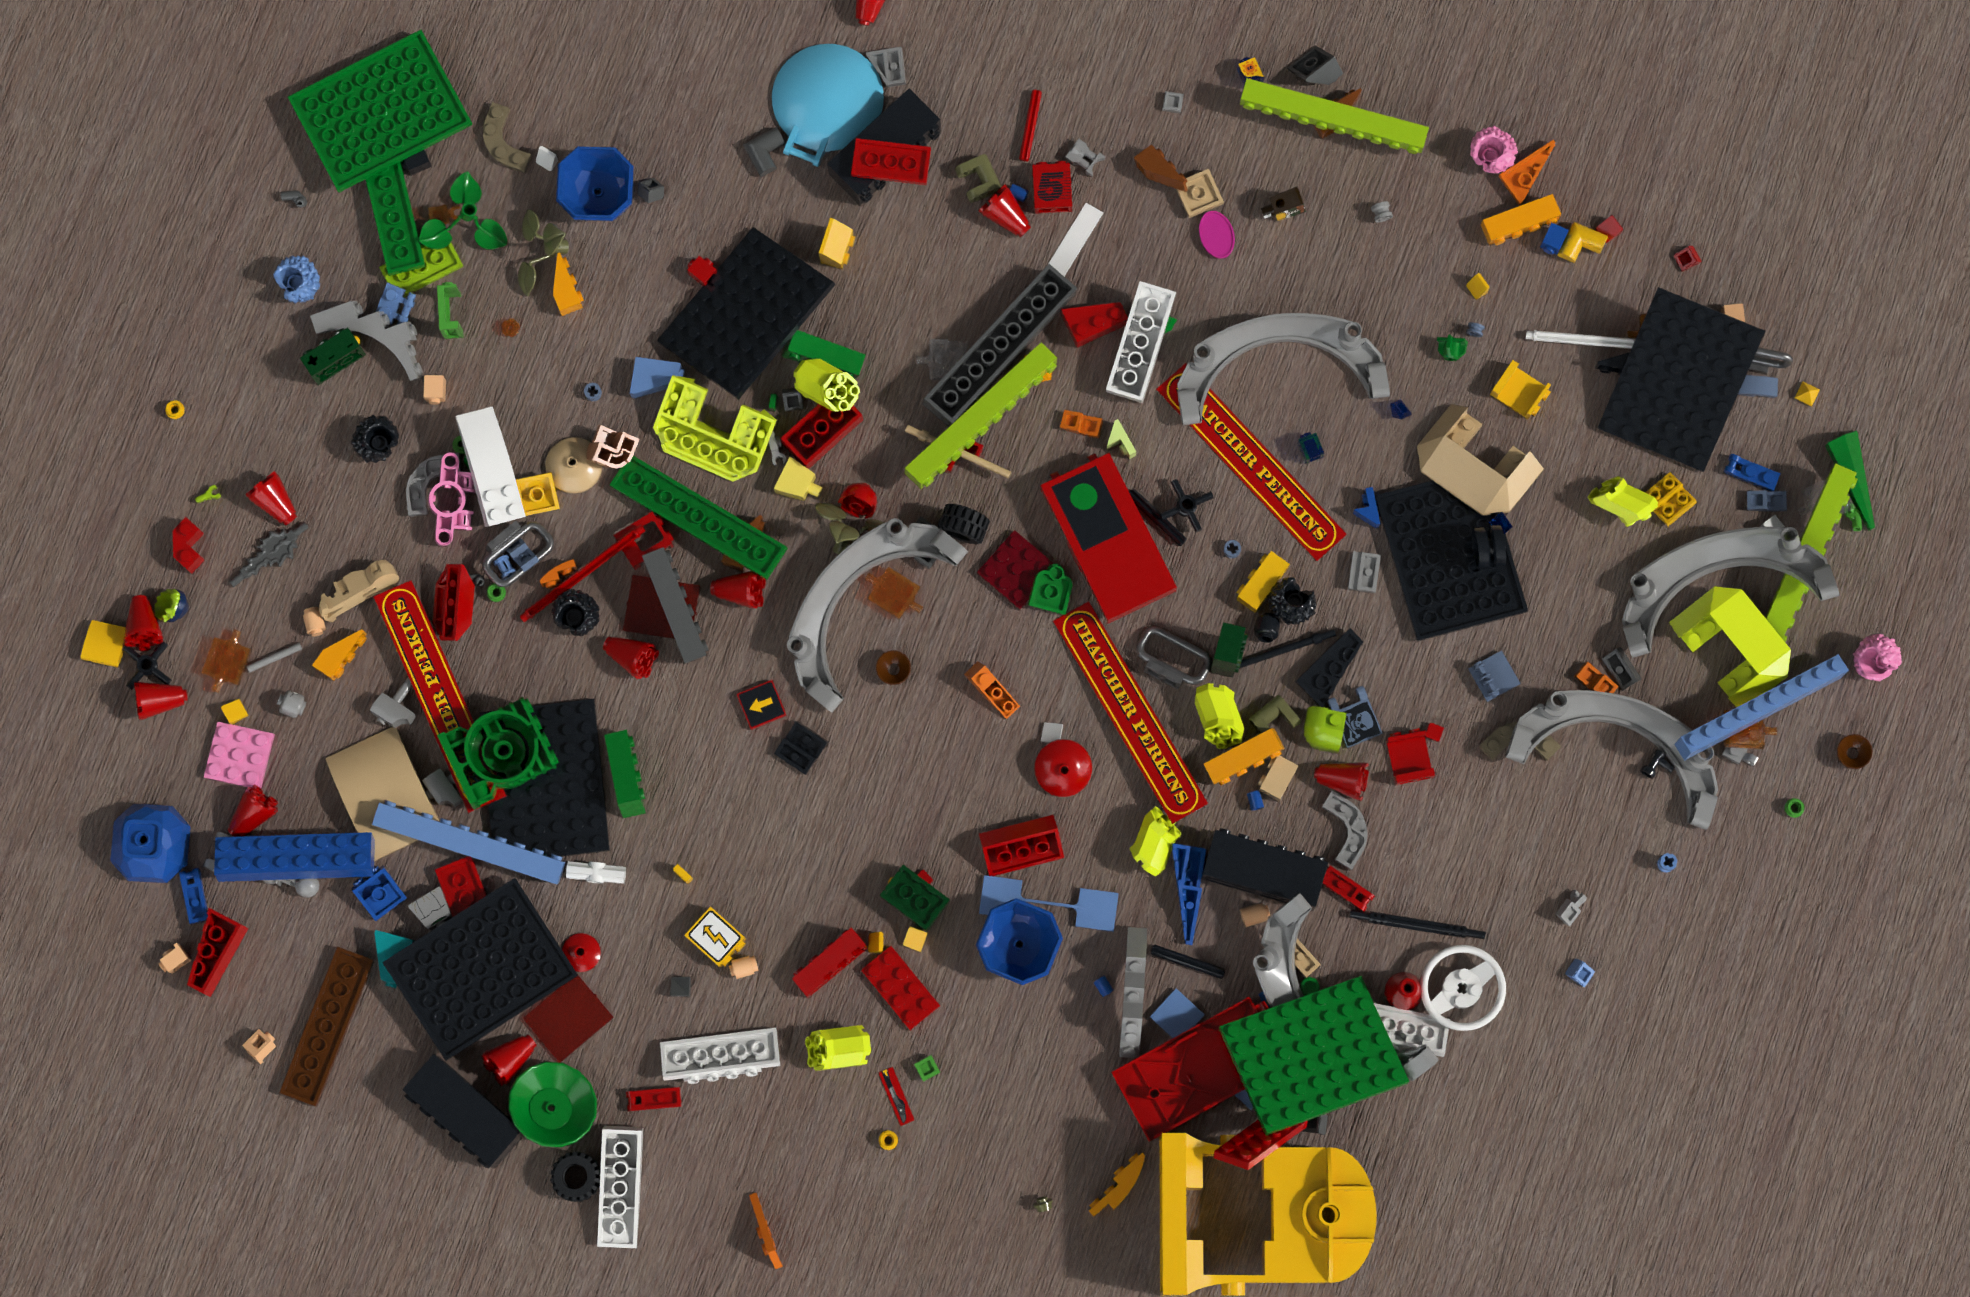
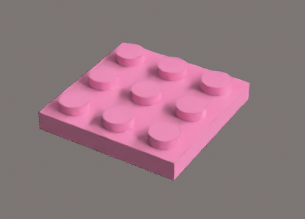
[204,722,275,788]

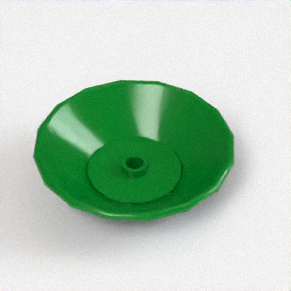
[509,1062,597,1148]

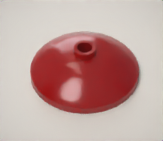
[1034,739,1092,797]

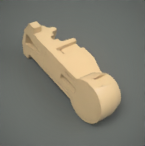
[319,560,399,622]

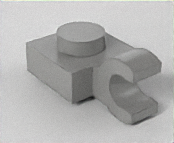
[769,431,787,466]
[1722,738,1758,766]
[1556,890,1587,926]

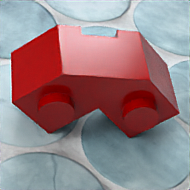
[172,517,204,574]

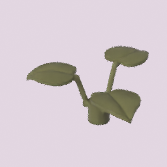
[518,209,569,296]
[815,503,895,555]

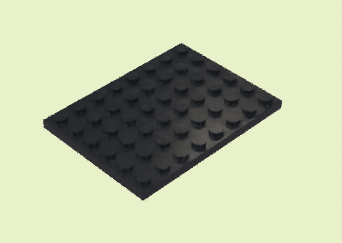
[657,227,835,400]
[1597,287,1765,472]
[1375,480,1528,642]
[479,699,610,857]
[382,878,578,1061]

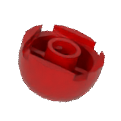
[838,483,878,519]

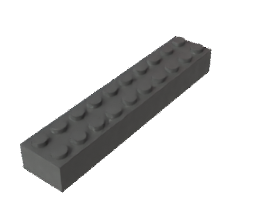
[923,264,1077,427]

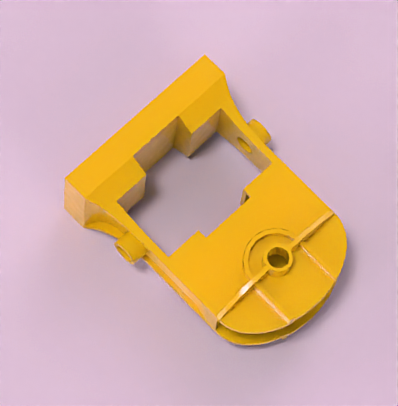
[1159,1133,1377,1296]

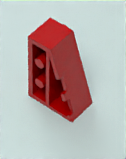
[1061,302,1128,348]

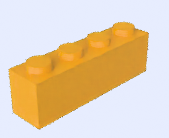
[1481,194,1561,245]
[1204,728,1285,786]

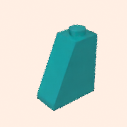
[374,930,415,989]

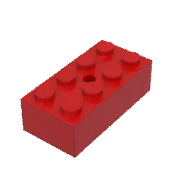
[781,404,863,469]

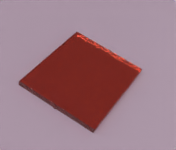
[623,575,700,639]
[523,975,614,1063]

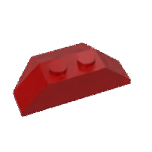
[432,564,475,641]

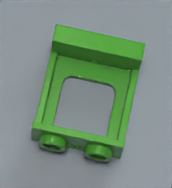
[437,282,464,339]

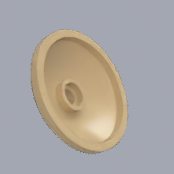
[545,437,603,494]

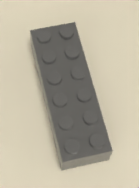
[642,547,709,664]

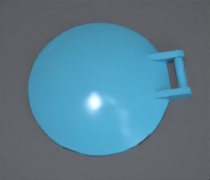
[772,44,884,167]

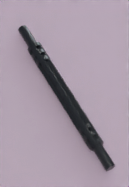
[1350,910,1486,939]

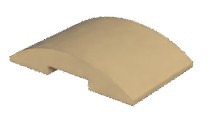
[325,727,440,861]

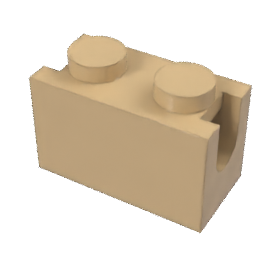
[1258,756,1298,802]

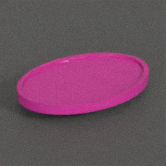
[1199,211,1235,259]

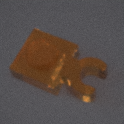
[428,204,461,224]

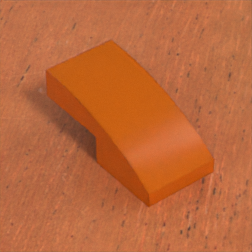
[1060,410,1103,438]
[1574,662,1619,693]

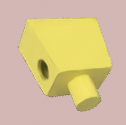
[774,457,822,501]

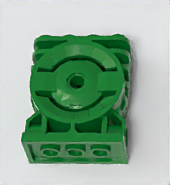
[437,696,559,810]

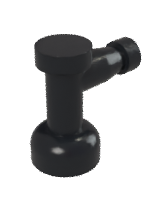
[1640,749,1675,779]

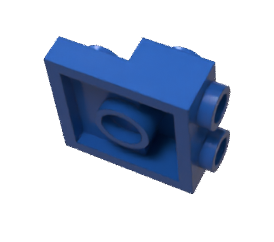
[351,865,407,921]

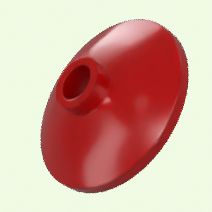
[562,933,601,972]

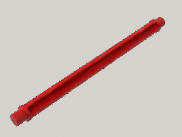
[520,524,646,622]

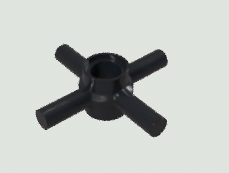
[1159,479,1214,533]
[123,641,172,690]

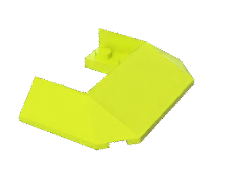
[653,375,777,482]
[1669,586,1791,707]

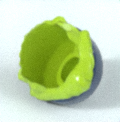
[155,589,189,623]

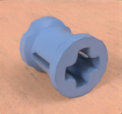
[493,555,517,580]
[1657,853,1677,873]

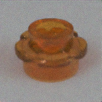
[501,319,520,337]

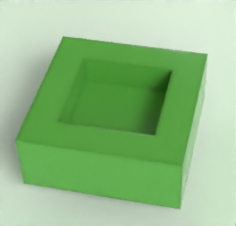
[914,1055,940,1082]

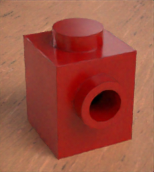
[687,256,717,286]

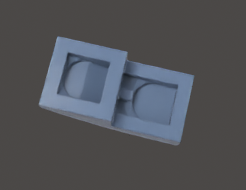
[1738,375,1778,398]
[1747,490,1787,512]
[505,538,539,572]

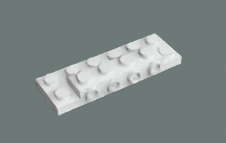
[1374,1003,1450,1057]
[660,1028,780,1084]

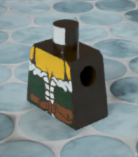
[1261,186,1306,221]

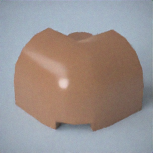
[586,425,639,469]

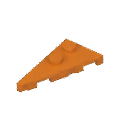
[1499,139,1556,206]
[749,1193,783,1270]

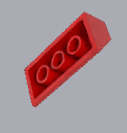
[979,815,1064,876]

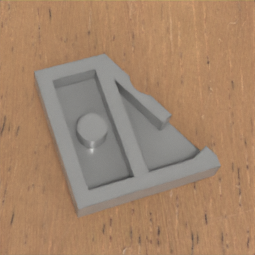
[866,47,906,87]

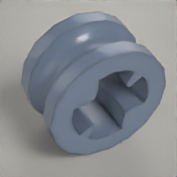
[1466,322,1485,337]
[584,383,602,401]
[1224,540,1241,558]

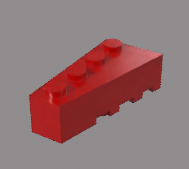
[187,908,248,997]
[792,927,868,998]

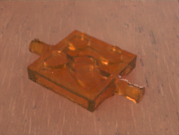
[865,567,923,620]
[201,629,252,693]
[1723,710,1777,749]

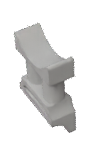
[1065,139,1105,177]

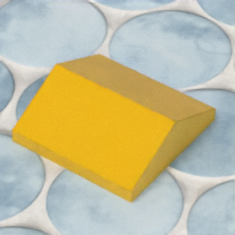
[516,472,560,516]

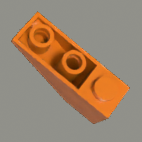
[964,661,1020,719]

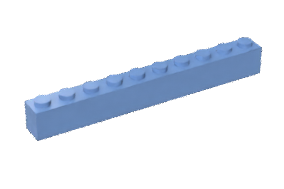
[1674,654,1849,761]
[372,800,566,884]

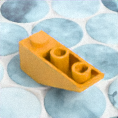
[553,252,584,316]
[312,629,367,681]

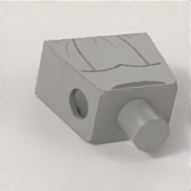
[408,886,453,931]

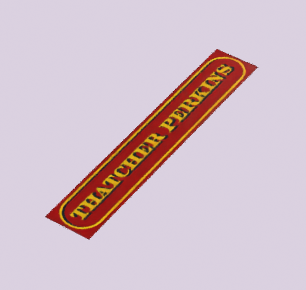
[1156,363,1347,561]
[373,580,506,813]
[1053,601,1208,824]

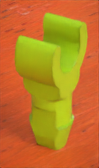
[195,485,221,503]

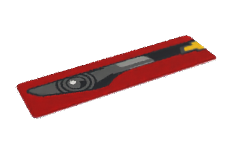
[879,1067,914,1126]

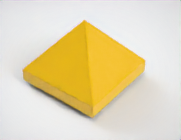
[1794,381,1820,406]

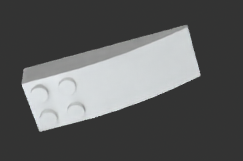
[1106,281,1176,403]
[455,406,526,527]
[597,1126,643,1248]

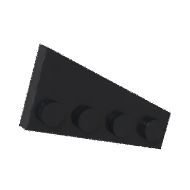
[1295,628,1363,707]

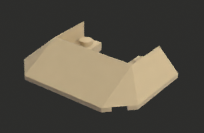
[1417,404,1544,516]

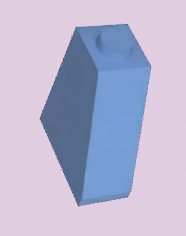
[630,357,685,398]

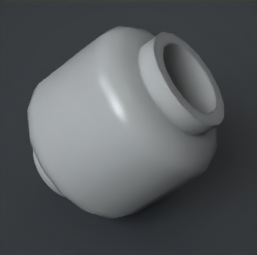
[277,690,307,718]

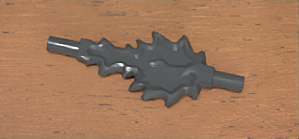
[229,522,309,587]

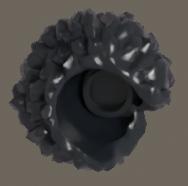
[351,415,399,463]
[1268,577,1317,625]
[552,589,600,636]

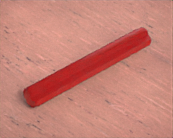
[1019,90,1042,162]

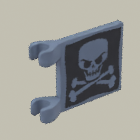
[1327,686,1383,748]

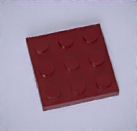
[977,530,1054,610]

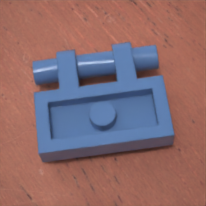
[376,283,416,325]

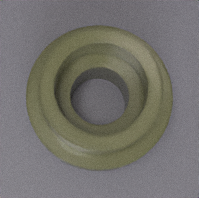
[1033,1196,1053,1212]

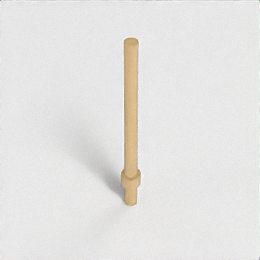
[905,425,1011,479]

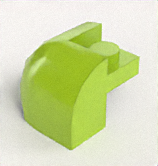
[1303,706,1347,754]

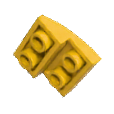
[1645,472,1697,526]
[81,620,126,668]

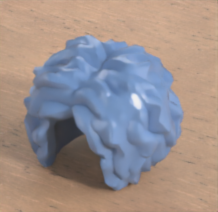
[273,255,320,303]

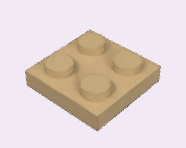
[1176,169,1224,218]

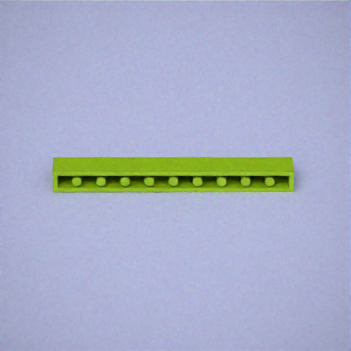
[1240,78,1429,154]
[905,342,1057,489]
[1765,463,1858,642]

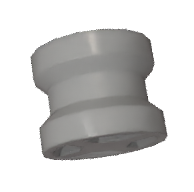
[1371,201,1393,223]

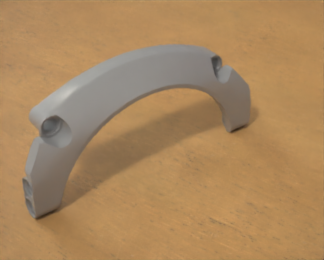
[1177,313,1390,426]
[787,518,968,713]
[1622,527,1840,658]
[1505,690,1718,830]
[1253,893,1439,1082]

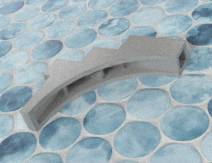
[310,301,422,381]
[1119,927,1147,1058]

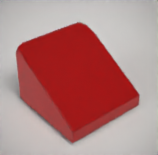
[1595,215,1623,243]
[1673,246,1702,272]

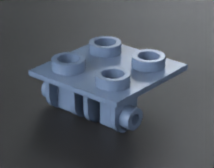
[1468,650,1521,702]

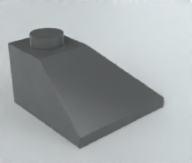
[1287,46,1343,85]

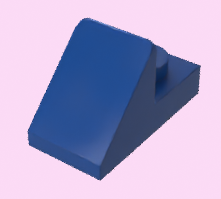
[1353,487,1380,528]

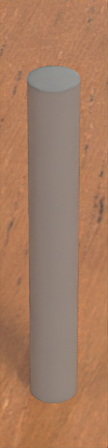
[247,642,302,673]

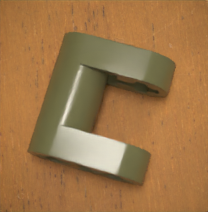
[954,154,1002,203]
[1249,695,1301,734]

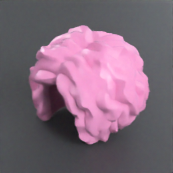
[1470,125,1518,174]
[1853,634,1902,682]

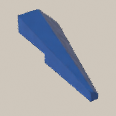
[1172,843,1206,945]

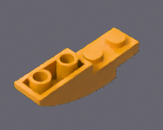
[1089,1153,1145,1217]

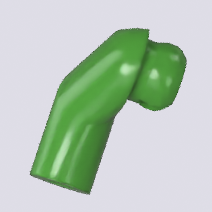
[1843,504,1862,531]

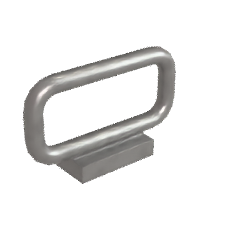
[1748,347,1793,375]
[482,521,554,587]
[1136,626,1212,690]

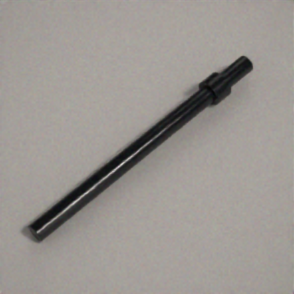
[1239,629,1336,669]

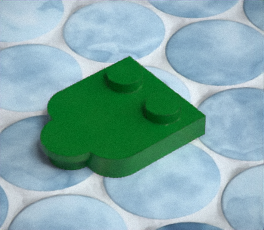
[1028,564,1073,615]

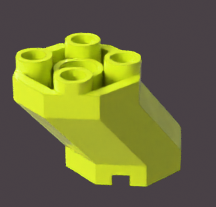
[793,358,860,412]
[1587,476,1658,527]
[1194,683,1244,749]
[1129,806,1182,876]
[805,1025,871,1071]

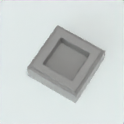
[1162,91,1184,114]

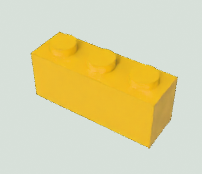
[1236,551,1290,613]

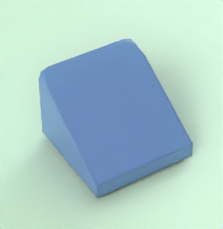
[1565,959,1595,987]

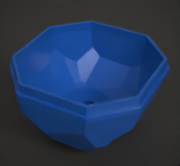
[556,146,634,221]
[110,804,191,883]
[976,898,1063,985]

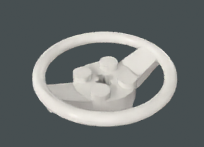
[1420,945,1506,1031]

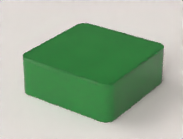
[769,393,778,412]

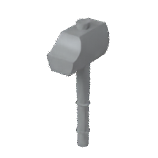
[370,677,416,728]
[422,769,463,807]

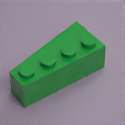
[781,330,866,379]
[604,730,646,819]

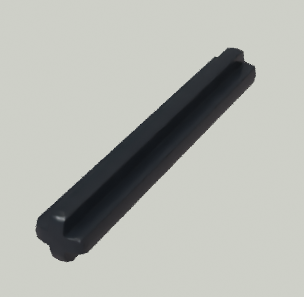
[1129,488,1187,546]
[1151,945,1225,979]

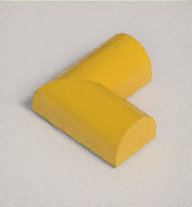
[1557,222,1608,263]

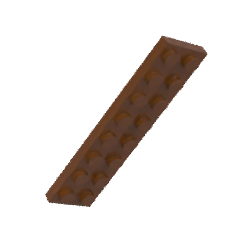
[279,946,375,1107]

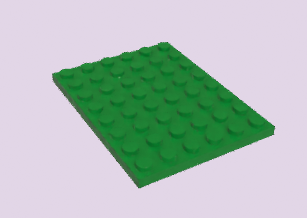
[288,30,473,193]
[1219,976,1409,1136]

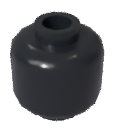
[1254,613,1280,643]

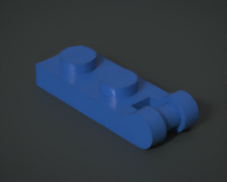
[1724,454,1781,492]
[179,867,208,925]

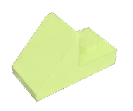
[1107,419,1136,459]

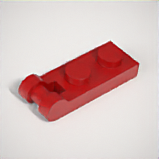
[1322,866,1375,912]
[626,1087,682,1112]

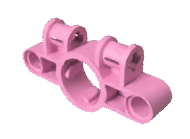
[428,453,475,547]

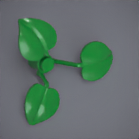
[418,171,508,250]

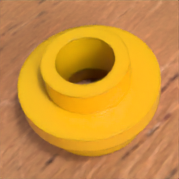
[165,400,185,419]
[879,1130,898,1150]

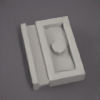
[1348,551,1381,593]

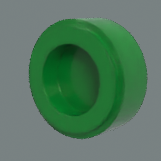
[1300,977,1320,996]

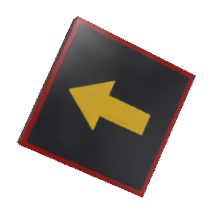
[737,680,787,730]

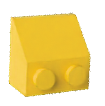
[819,218,855,269]

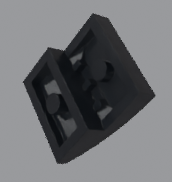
[774,721,829,775]

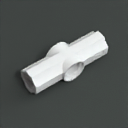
[566,861,626,884]

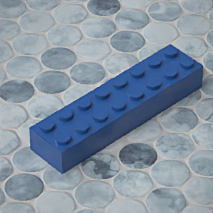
[214,832,375,882]

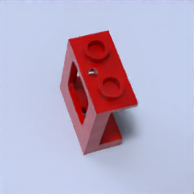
[613,511,674,570]

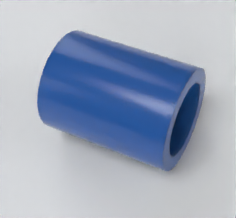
[1010,184,1029,202]
[1247,790,1264,811]
[1094,975,1114,997]

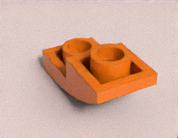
[540,559,578,589]

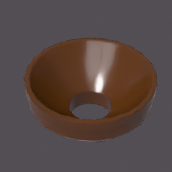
[876,650,911,685]
[1836,734,1873,769]

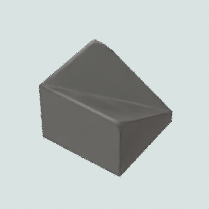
[638,178,664,203]
[670,977,691,997]

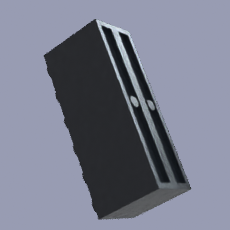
[827,88,941,206]
[1201,828,1328,911]
[402,1054,523,1169]

